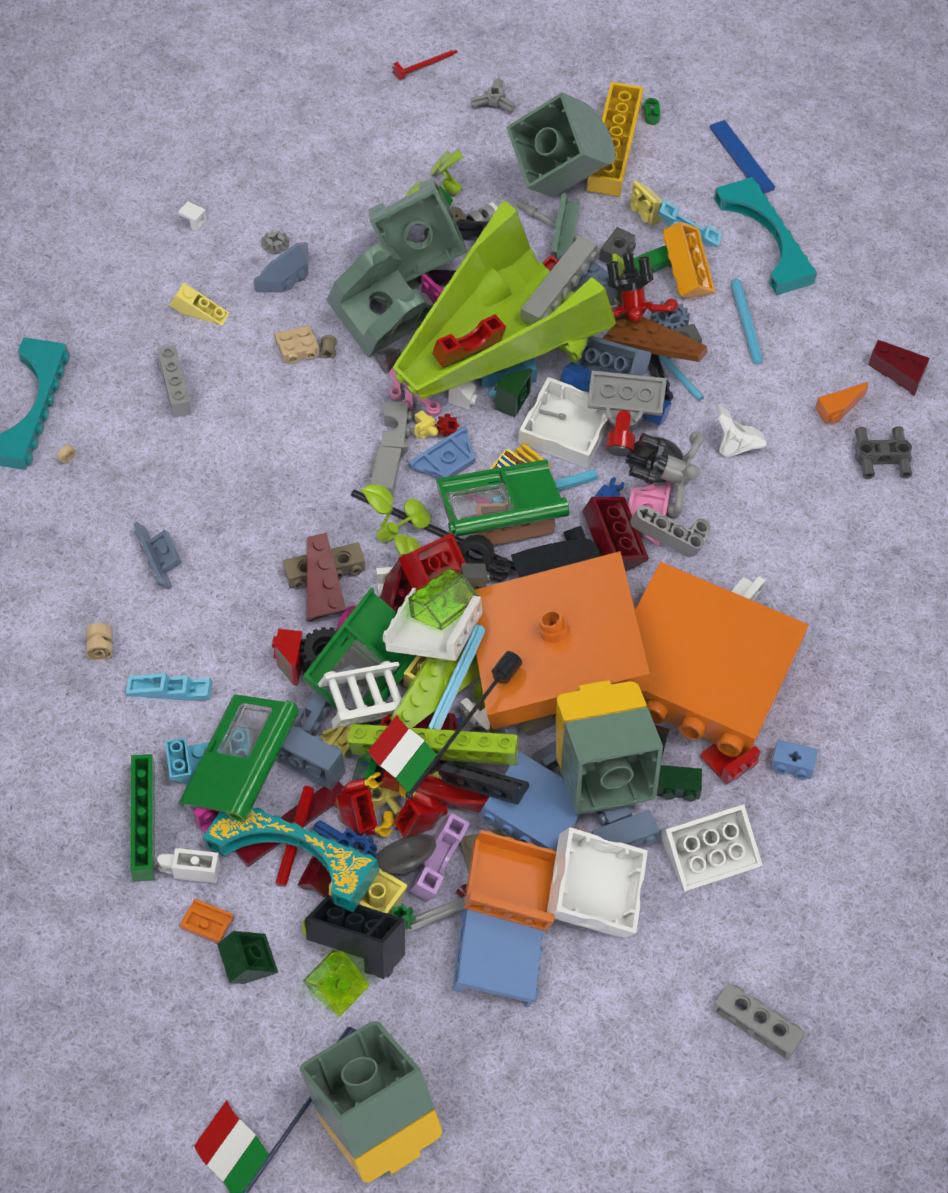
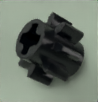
[489,556,511,582]

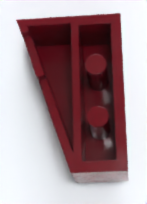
[868,340,930,396]

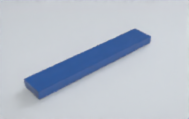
[710,120,775,194]

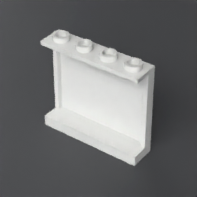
[383,588,483,661]

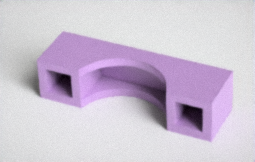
[409,812,470,902]

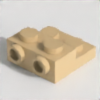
[274,325,319,364]

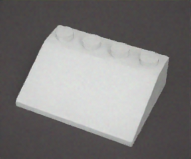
[660,804,763,891]

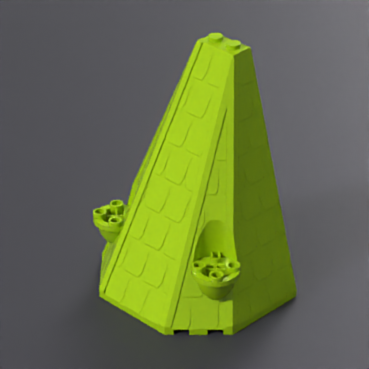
[393,200,616,399]

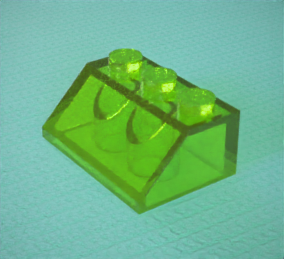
[408,569,479,631]

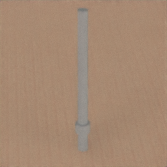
[516,200,600,256]

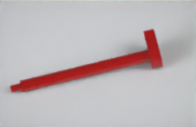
[392,50,458,80]

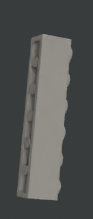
[521,236,599,325]

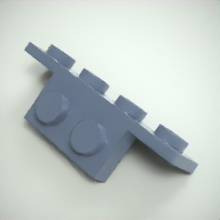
[134,522,182,589]

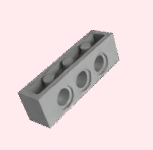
[157,345,191,418]
[712,983,805,1061]

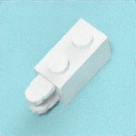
[157,848,220,884]

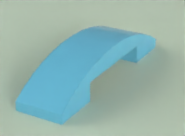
[658,200,722,247]

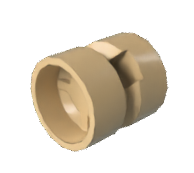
[86,623,113,660]

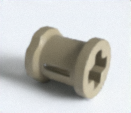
[320,335,337,358]

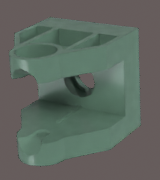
[368,178,467,282]
[326,242,434,357]

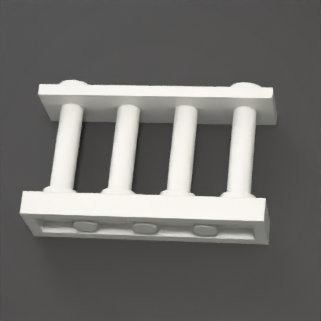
[318,661,402,729]

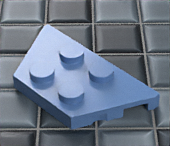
[408,426,475,479]

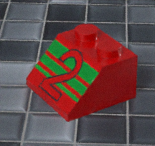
[272,628,303,686]

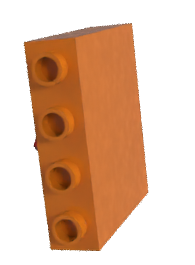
[635,561,809,757]

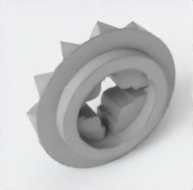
[261,230,289,254]

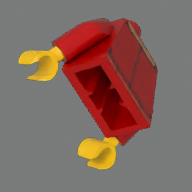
[334,773,393,837]
[382,785,448,839]

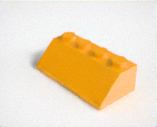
[663,222,716,298]

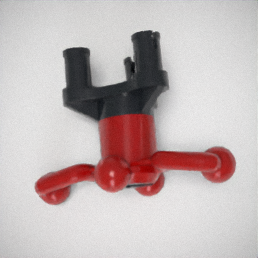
[606,252,678,323]

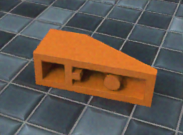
[815,382,869,424]

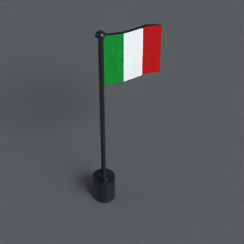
[368,651,523,799]

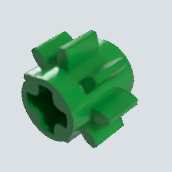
[390,903,416,930]

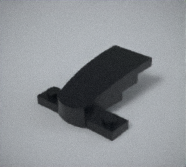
[511,526,600,578]

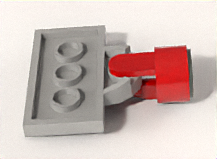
[587,371,667,456]

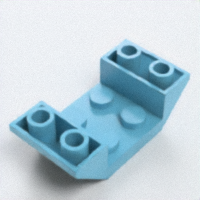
[165,728,252,785]

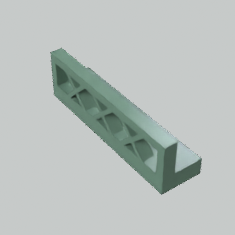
[551,193,580,259]

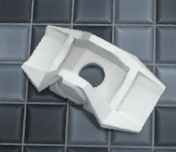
[715,404,766,457]

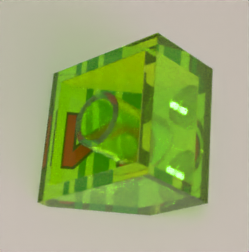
[303,950,370,1017]

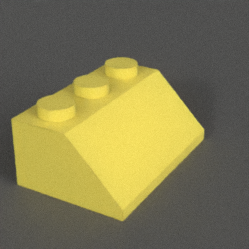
[329,868,408,914]

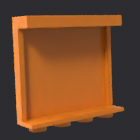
[463,830,556,931]

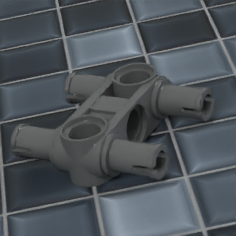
[855,426,912,479]

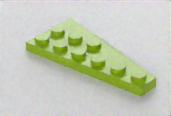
[390,645,480,728]

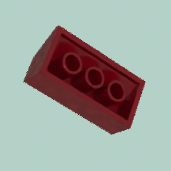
[582,497,649,571]

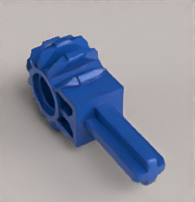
[313,820,377,857]

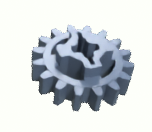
[650,301,690,329]

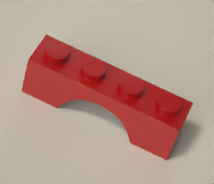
[432,314,506,367]

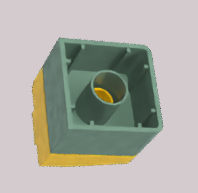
[556,680,663,814]
[300,1021,442,1183]

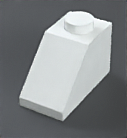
[448,381,478,410]

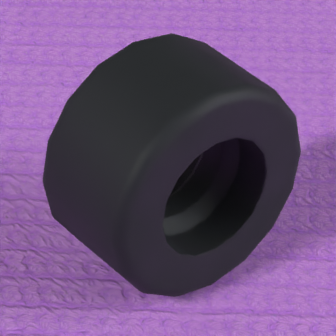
[459,534,495,569]

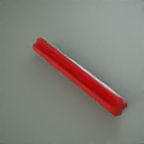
[275,786,314,887]

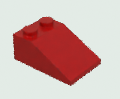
[398,533,466,593]

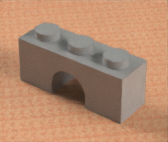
[381,401,412,458]

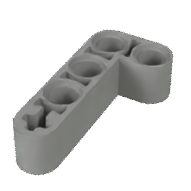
[630,506,711,557]

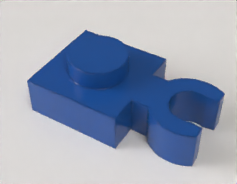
[594,477,624,497]

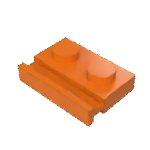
[180,898,234,944]

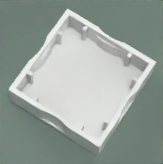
[518,377,610,468]
[547,827,648,938]

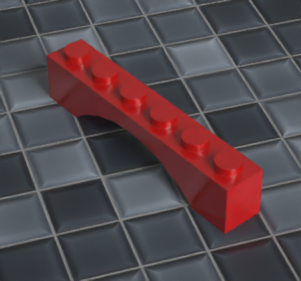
[379,770,489,813]

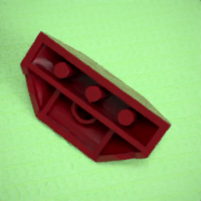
[380,554,425,613]

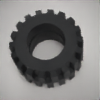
[300,627,352,673]

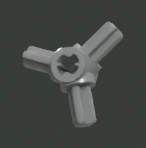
[471,77,516,112]

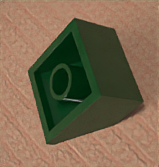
[494,368,533,418]
[217,931,278,984]

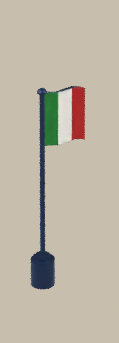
[194,1026,356,1193]

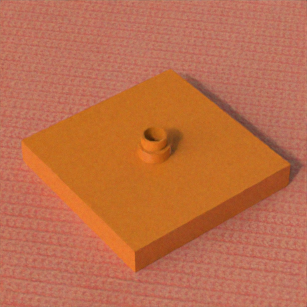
[466,551,654,730]

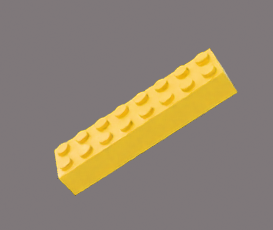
[587,82,644,197]

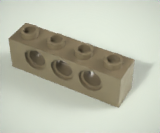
[283,542,365,589]

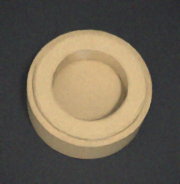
[57,444,76,463]

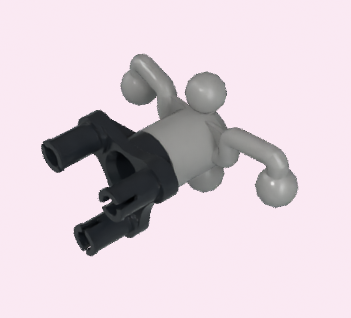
[625,431,704,518]

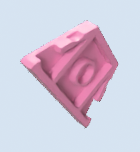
[628,481,672,546]

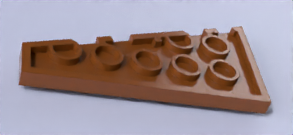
[603,313,708,362]

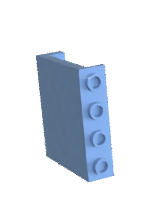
[479,751,580,852]
[452,908,545,1008]

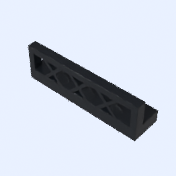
[440,761,529,805]

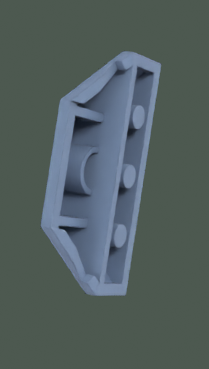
[254,242,309,293]

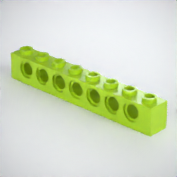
[348,724,519,765]

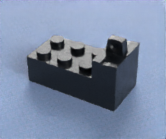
[306,895,405,979]

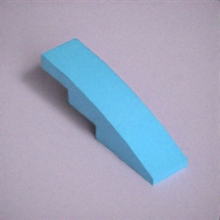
[125,673,213,701]

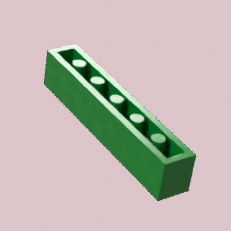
[130,754,155,882]

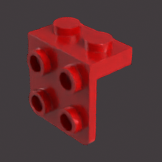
[701,744,761,785]

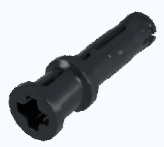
[649,354,673,402]

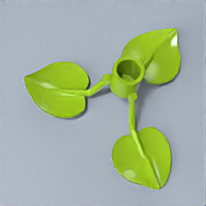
[405,149,464,197]
[360,484,431,557]

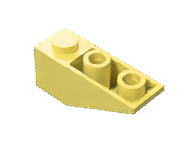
[169,283,230,326]

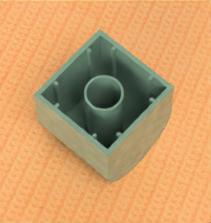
[506,92,615,197]

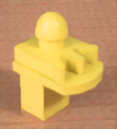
[414,410,438,440]

